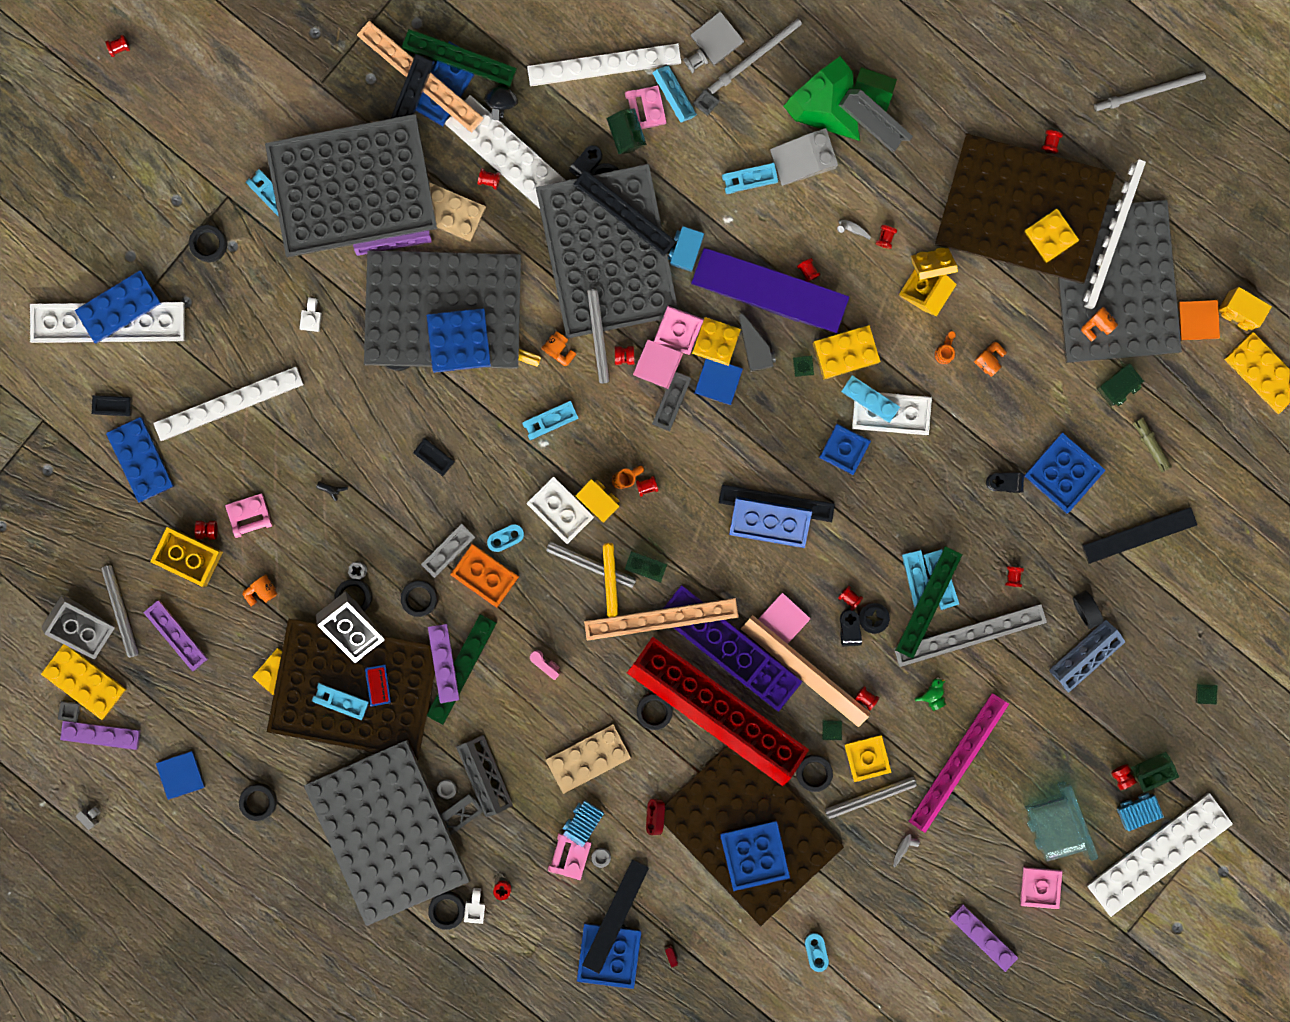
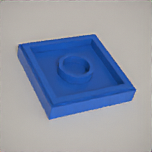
[695,358,743,405]
[819,424,871,475]
[156,751,205,800]

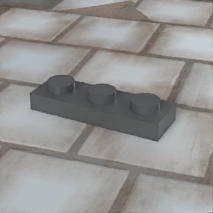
[652,372,691,432]

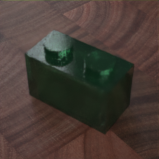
[606,108,647,154]
[1097,363,1144,406]
[625,551,667,582]
[1131,752,1179,793]

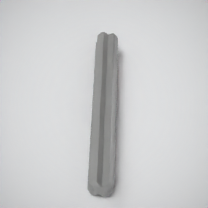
[587,289,609,383]
[546,542,636,588]
[101,565,138,658]
[825,777,917,819]

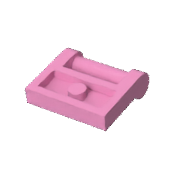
[625,85,667,131]
[225,494,273,538]
[530,650,561,680]
[548,833,592,880]

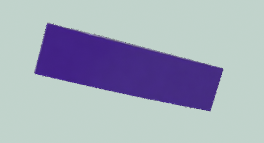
[691,248,849,333]
[663,585,802,712]

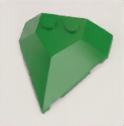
[783,56,861,141]

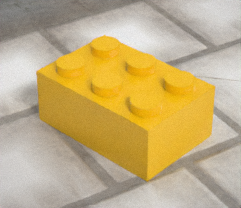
[812,325,880,380]
[150,527,223,587]

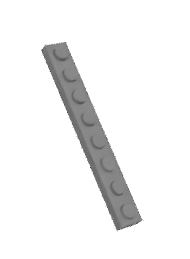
[894,604,1047,667]

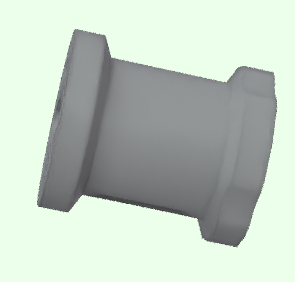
[683,49,708,73]
[348,562,367,579]

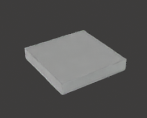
[690,11,744,66]

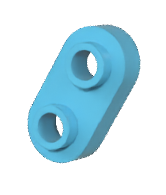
[487,525,524,552]
[805,933,829,972]

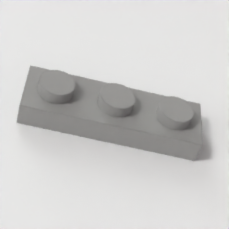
[421,524,476,578]

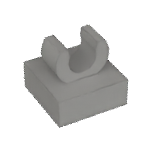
[75,807,101,830]

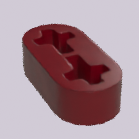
[646,799,665,835]

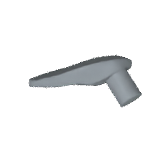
[837,220,871,240]
[893,834,920,867]

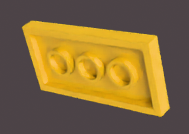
[1224,332,1290,414]
[41,644,126,720]

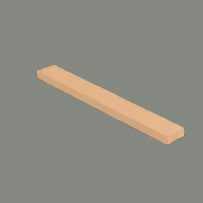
[357,21,484,133]
[584,598,739,641]
[741,615,871,727]

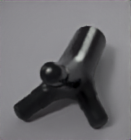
[316,481,348,501]

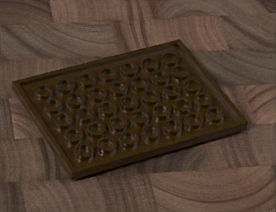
[935,133,1116,284]
[267,618,435,761]
[664,746,844,927]

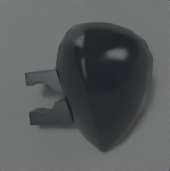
[484,86,518,121]

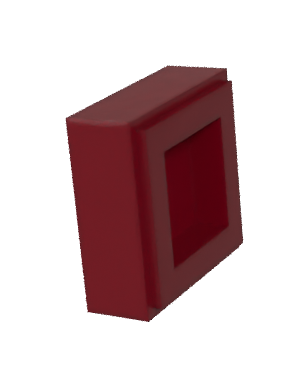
[664,944,678,968]

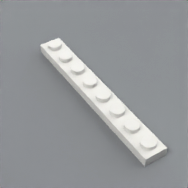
[527,44,681,86]
[1083,159,1146,309]
[154,367,304,441]

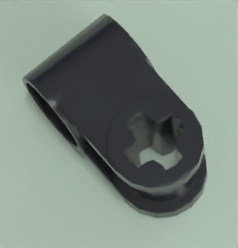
[569,145,603,178]
[986,473,1024,493]
[840,609,862,647]

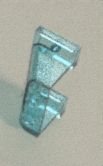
[1024,781,1099,862]

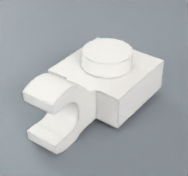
[300,297,322,332]
[464,888,485,924]

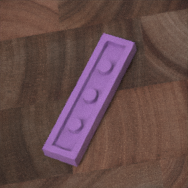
[353,231,432,256]
[143,600,208,672]
[428,624,460,703]
[60,721,141,750]
[949,904,1018,972]

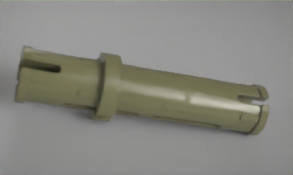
[1132,417,1172,472]

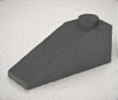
[738,314,776,372]

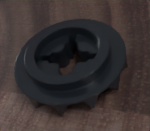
[859,603,890,634]

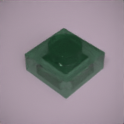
[793,356,814,377]
[1196,684,1218,705]
[822,720,842,740]

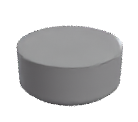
[437,779,457,799]
[592,848,611,868]

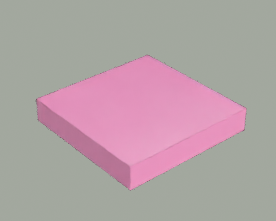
[654,305,704,355]
[633,340,683,389]
[758,593,810,644]
[1020,867,1062,909]

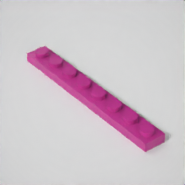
[908,693,1009,833]

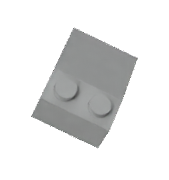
[770,128,838,186]
[316,591,385,663]
[41,595,115,660]

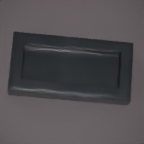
[91,395,132,417]
[413,438,455,476]

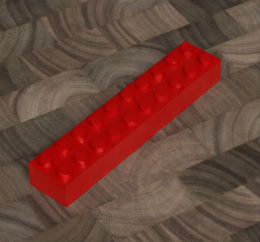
[627,637,809,786]

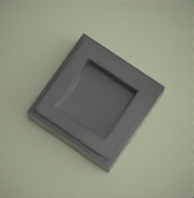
[693,89,720,116]
[58,700,81,723]

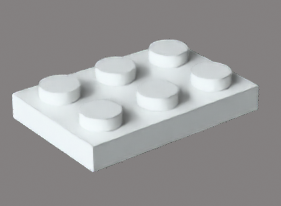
[526,477,594,544]

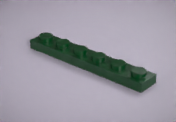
[402,29,517,88]
[895,546,963,659]
[427,614,497,725]

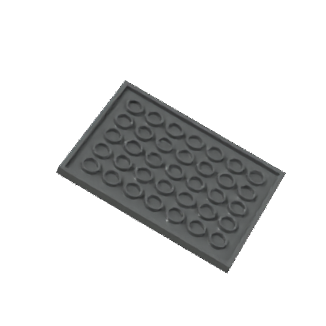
[265,114,438,258]
[536,164,678,339]
[1058,200,1182,363]
[364,251,521,369]
[304,740,471,926]

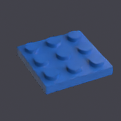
[427,308,491,373]
[1024,433,1106,514]
[720,821,790,891]
[577,923,641,989]

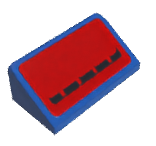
[365,665,391,706]

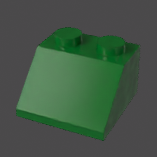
[854,67,897,112]

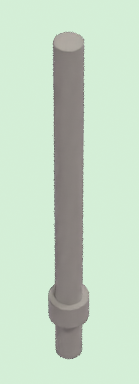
[708,18,802,94]
[1094,72,1206,112]

